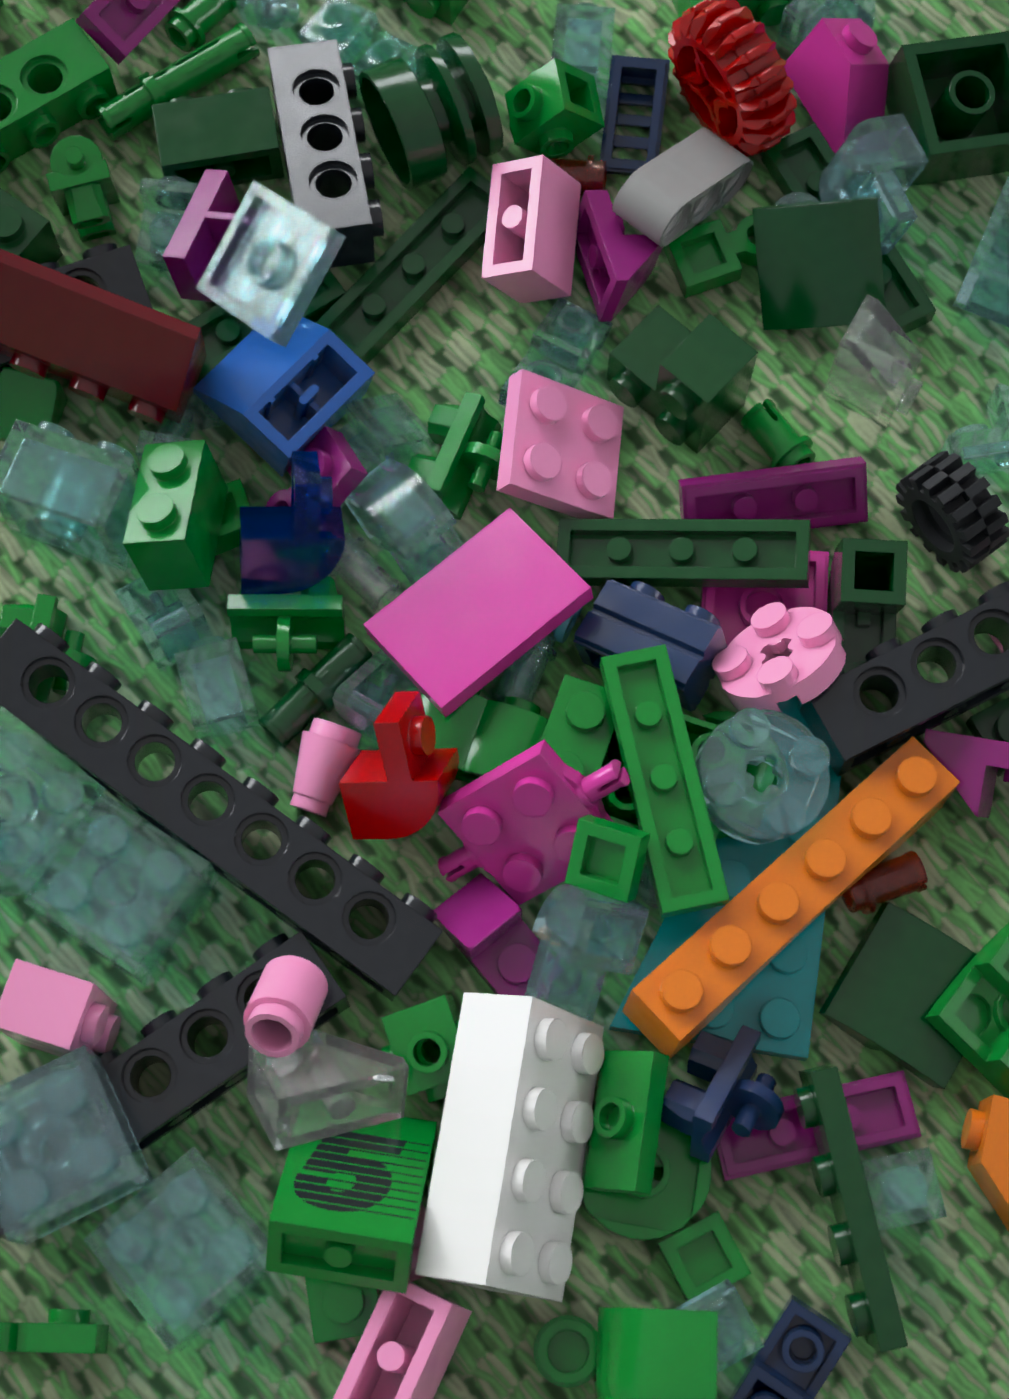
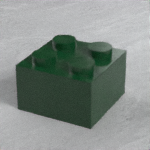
[886,31,1009,187]

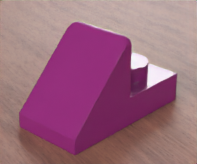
[575,190,663,322]
[924,729,1009,818]
[433,873,564,997]

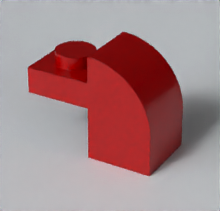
[339,691,459,839]

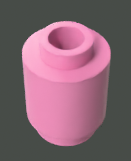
[243,955,328,1058]

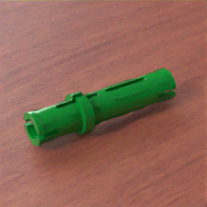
[93,22,260,141]

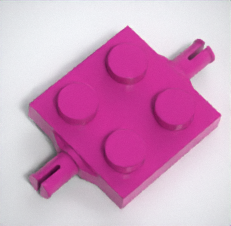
[437,739,630,905]

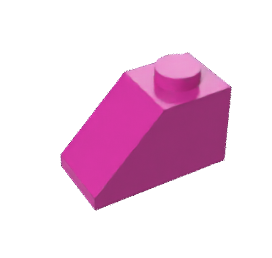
[784,18,889,159]

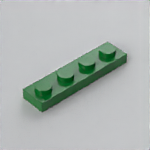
[599,644,730,919]

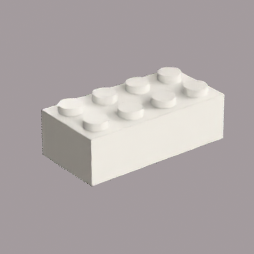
[415,992,604,1302]

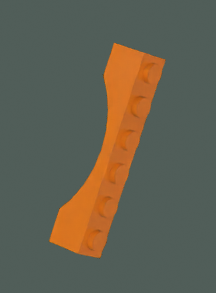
[622,736,960,1060]

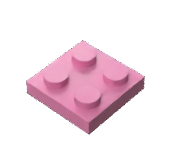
[496,369,624,519]

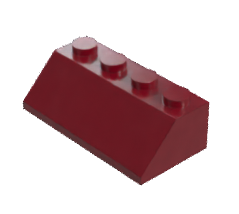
[0,249,207,426]

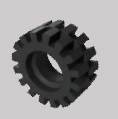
[896,451,1009,573]

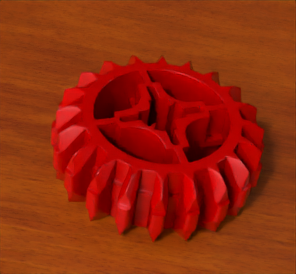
[668,0,797,157]

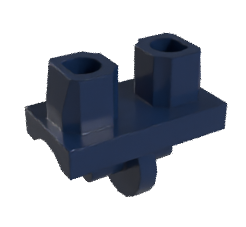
[661,1025,784,1163]

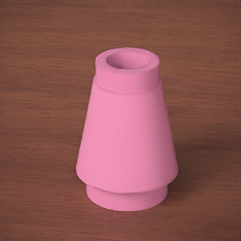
[290,718,362,817]

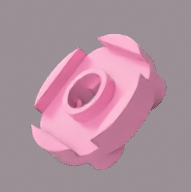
[712,602,846,716]

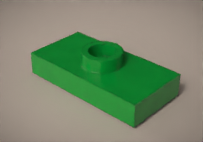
[583,1050,669,1195]

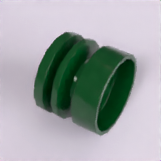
[359,32,503,191]

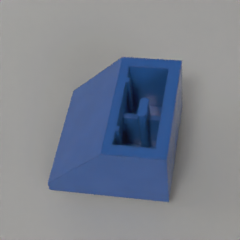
[192,306,375,477]

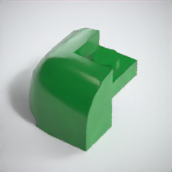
[593,1307,718,1399]

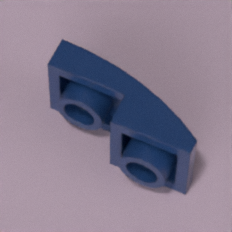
[729,1295,852,1399]

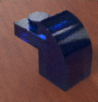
[239,451,345,594]

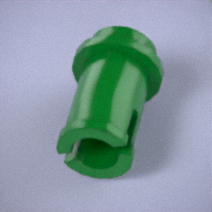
[164,0,237,51]
[741,399,816,468]

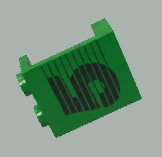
[265,1100,437,1294]

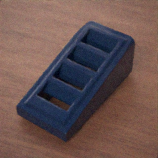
[599,55,670,176]

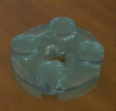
[695,708,830,845]

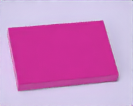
[363,508,594,718]

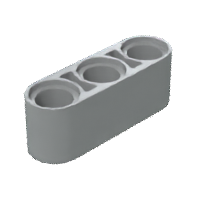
[612,127,753,247]

